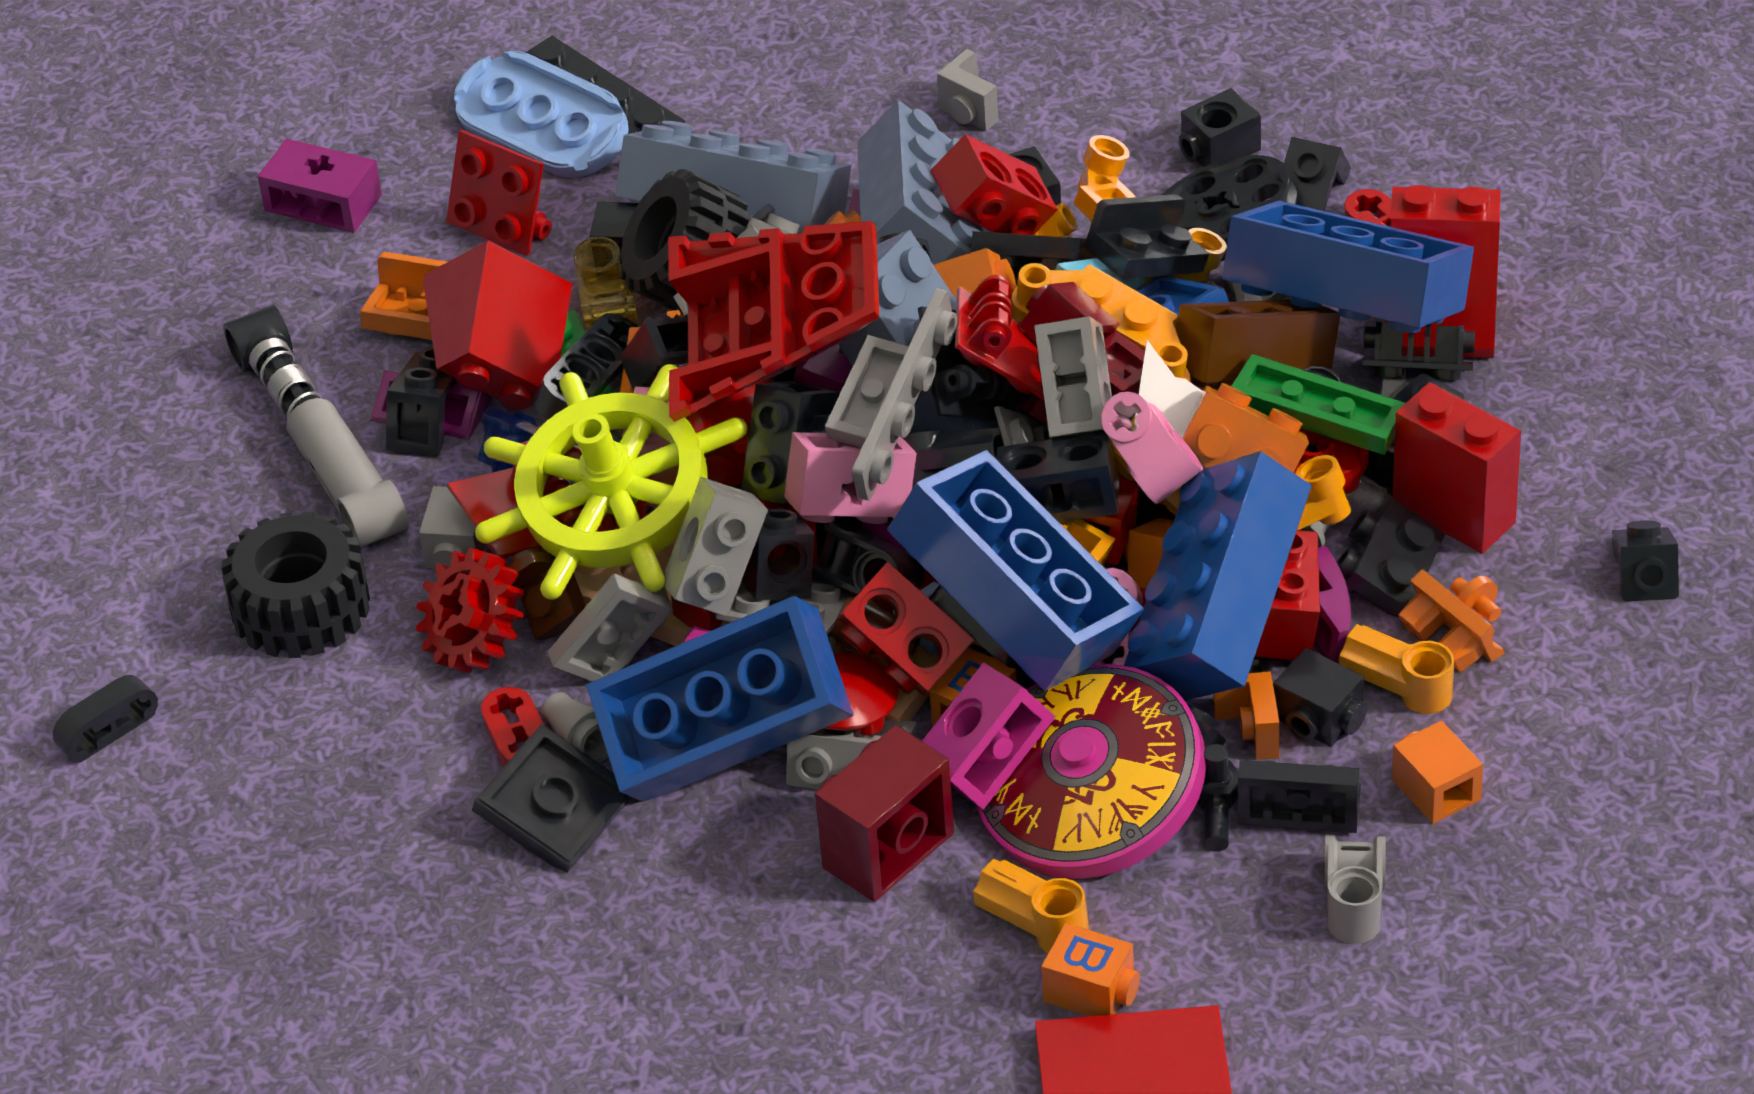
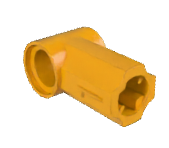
[1339,624,1454,714]
[973,859,1090,953]

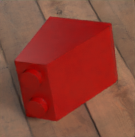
[1387,185,1501,358]
[423,240,572,409]

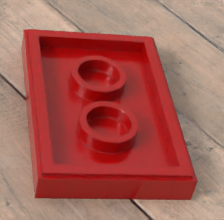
[1035,1005,1232,1094]

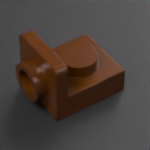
[508,548,586,640]

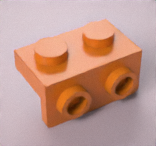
[360,252,448,340]
[1182,383,1309,473]

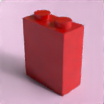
[1393,382,1521,554]

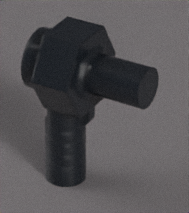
[1197,744,1239,852]

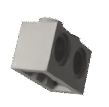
[1034,316,1112,439]

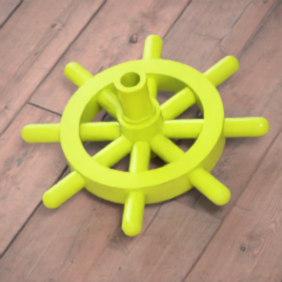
[475,364,747,600]

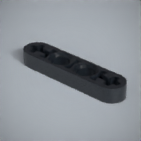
[532,313,638,419]

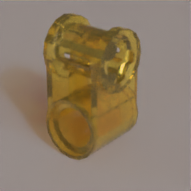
[574,237,638,332]

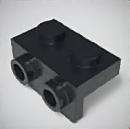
[1337,497,1445,617]

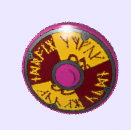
[976,664,1206,879]

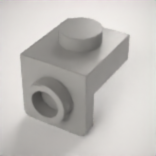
[937,49,999,131]

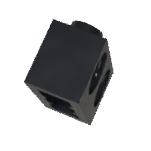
[996,431,1120,523]

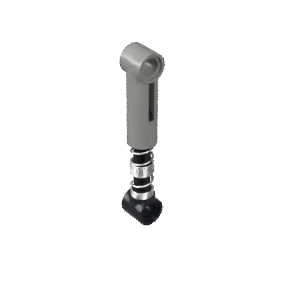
[223,305,409,548]

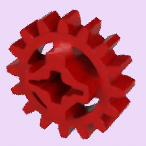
[416,548,524,673]

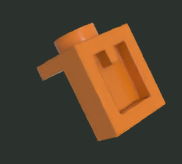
[1213,672,1279,760]

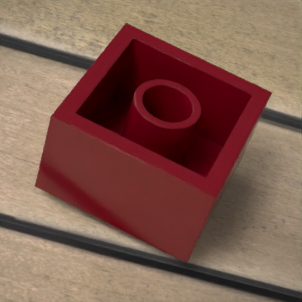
[815,725,954,903]

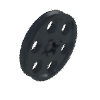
[1162,155,1298,261]

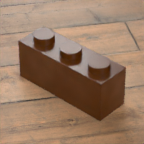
[1176,299,1340,390]

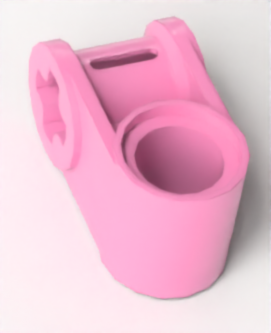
[1101,392,1203,504]

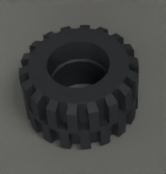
[619,169,750,315]
[221,512,371,658]

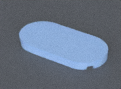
[454,51,629,178]

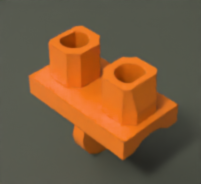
[1398,569,1505,672]

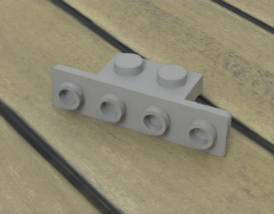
[825,288,957,501]

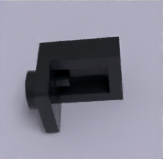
[1612,520,1679,602]

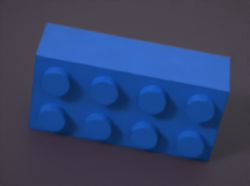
[1222,201,1474,333]
[887,450,1144,691]
[1124,451,1312,701]
[586,596,854,801]

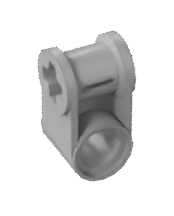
[1324,835,1386,944]

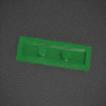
[1231,354,1405,455]

